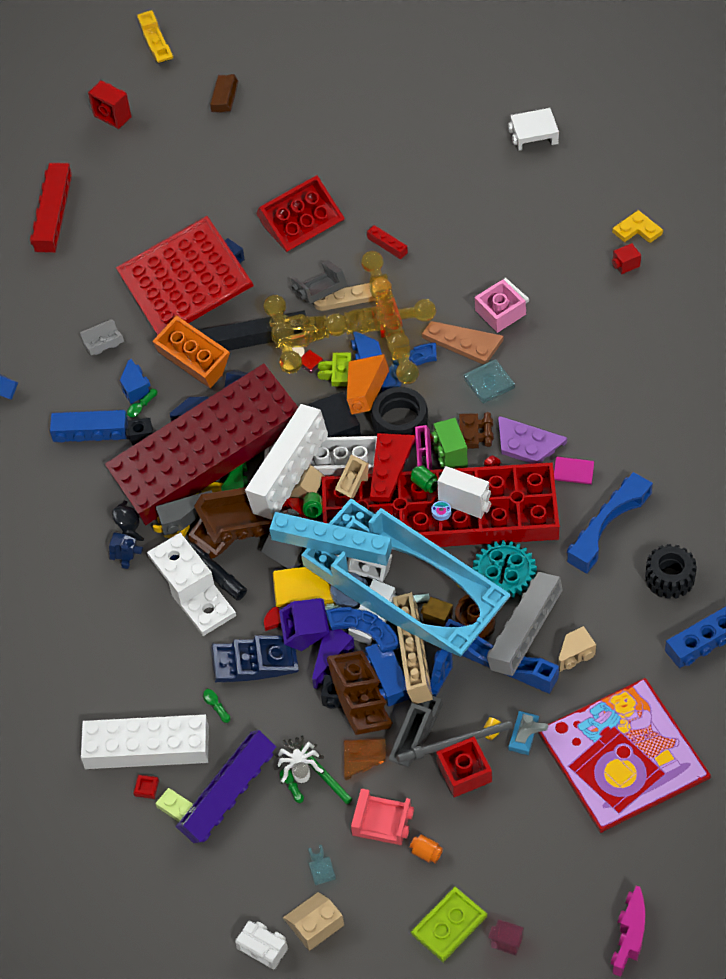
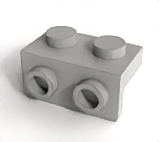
[80,319,124,355]

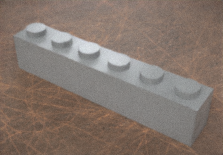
[487,572,563,676]

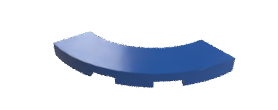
[382,343,437,392]
[326,607,400,653]

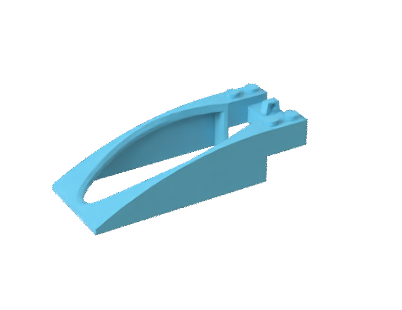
[301,498,510,657]

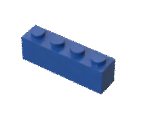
[50,410,128,443]

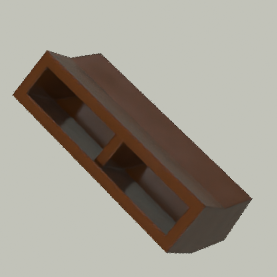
[210,74,239,113]

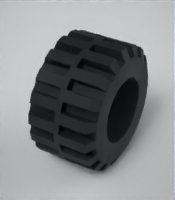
[645,544,697,599]

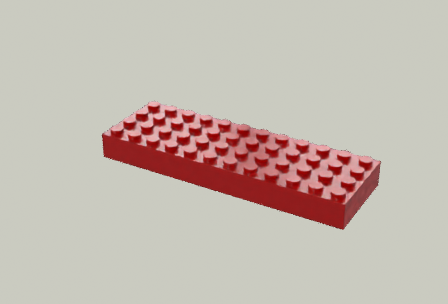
[322,463,560,550]

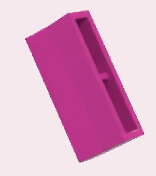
[415,425,432,470]

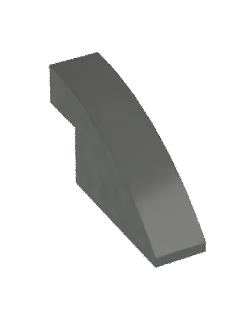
[388,696,443,767]

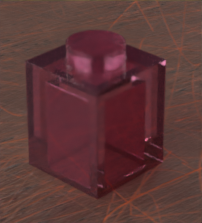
[489,919,524,956]

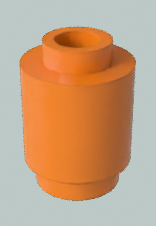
[410,834,443,864]

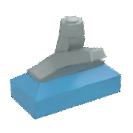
[508,711,549,755]

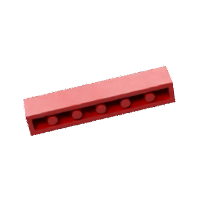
[30,163,72,253]

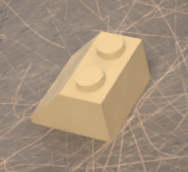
[283,892,344,951]

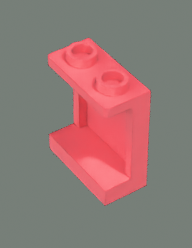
[351,789,414,845]

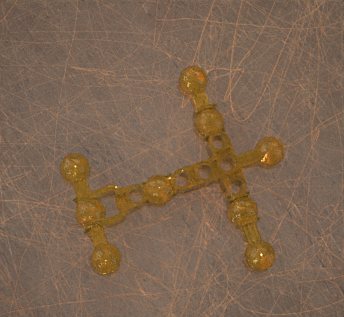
[263,251,436,384]

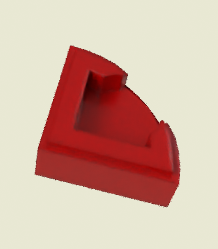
[484,455,501,467]
[264,607,281,631]

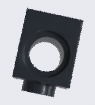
[126,418,153,446]
[321,675,342,709]

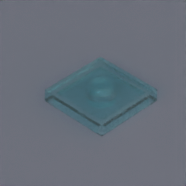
[464,359,515,404]

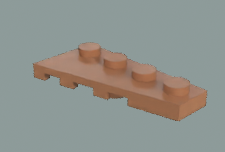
[422,321,504,366]

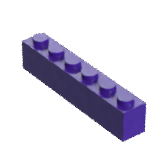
[175,730,276,843]

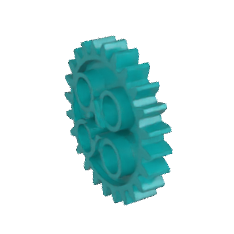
[472,540,537,599]

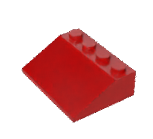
[256,175,345,252]

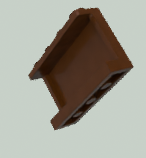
[194,487,272,543]

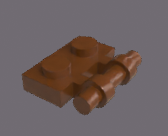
[459,412,494,449]

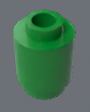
[411,465,438,493]
[303,492,322,519]

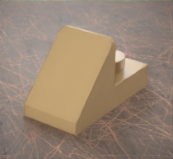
[335,455,369,498]

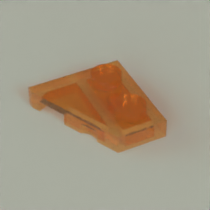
[344,739,386,780]

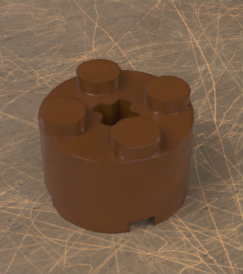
[455,594,496,639]

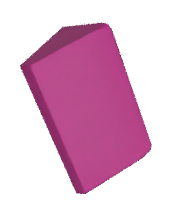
[554,457,594,485]

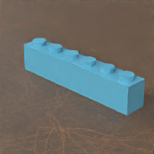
[269,512,392,566]

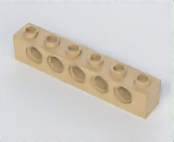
[393,592,433,704]

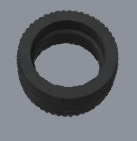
[371,387,428,442]

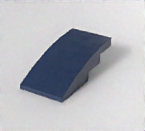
[211,635,299,682]

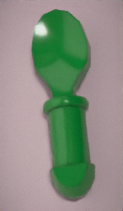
[127,389,158,418]
[203,689,231,723]
[280,768,304,803]

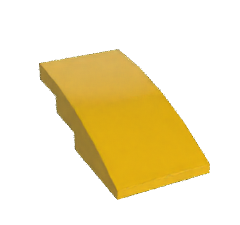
[273,567,349,607]

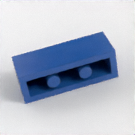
[365,644,410,707]

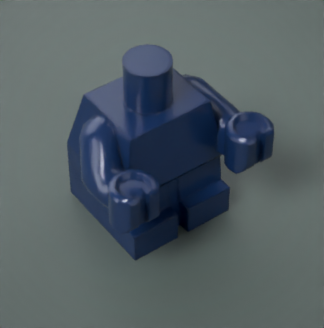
[109,533,143,569]

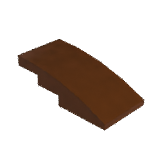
[327,650,393,735]

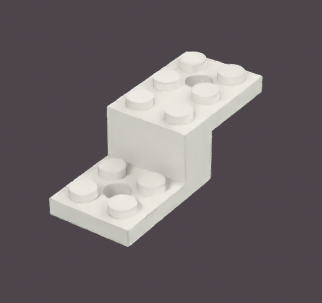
[147,533,236,636]

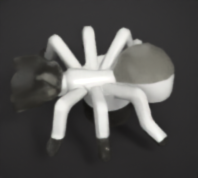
[274,735,324,784]

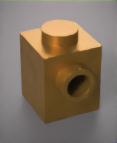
[421,597,453,627]

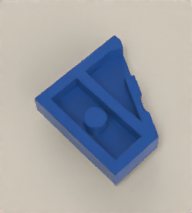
[430,649,453,697]

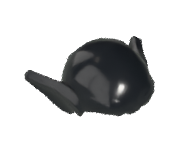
[112,500,144,541]

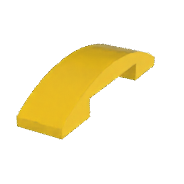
[137,10,173,63]

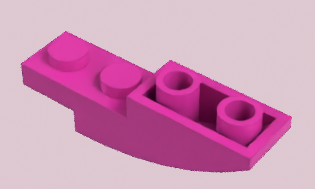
[610,885,645,977]

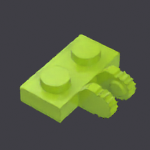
[317,353,352,386]

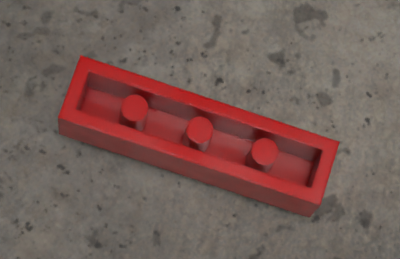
[367,225,408,260]

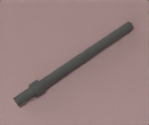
[396,721,513,763]

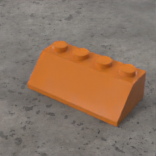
[152,315,230,388]

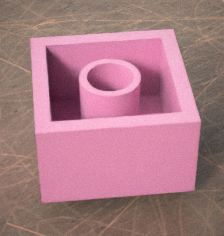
[474,279,526,333]

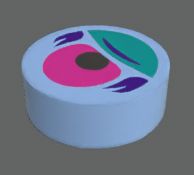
[432,501,451,521]

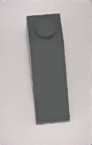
[156,490,212,535]

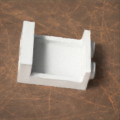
[508,108,559,151]

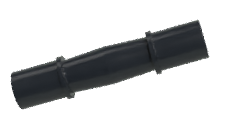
[189,542,247,601]

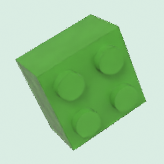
[431,418,468,469]

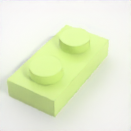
[155,788,193,822]

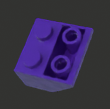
[279,598,330,651]

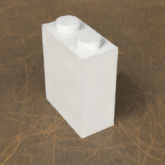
[437,466,491,519]

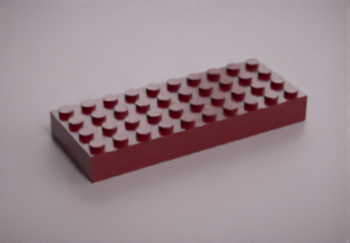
[105,363,299,526]

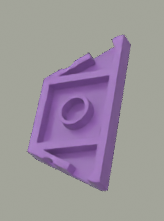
[498,416,567,464]

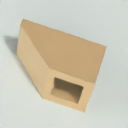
[558,626,596,672]

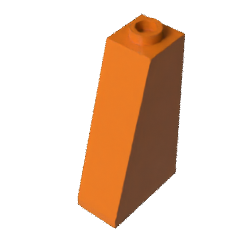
[347,354,389,414]

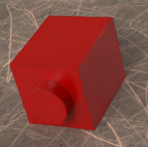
[612,243,641,274]

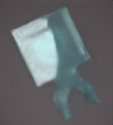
[308,845,336,885]

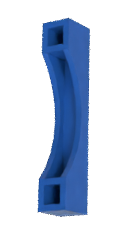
[567,472,653,574]
[444,619,559,694]

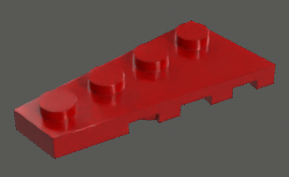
[370,433,416,502]

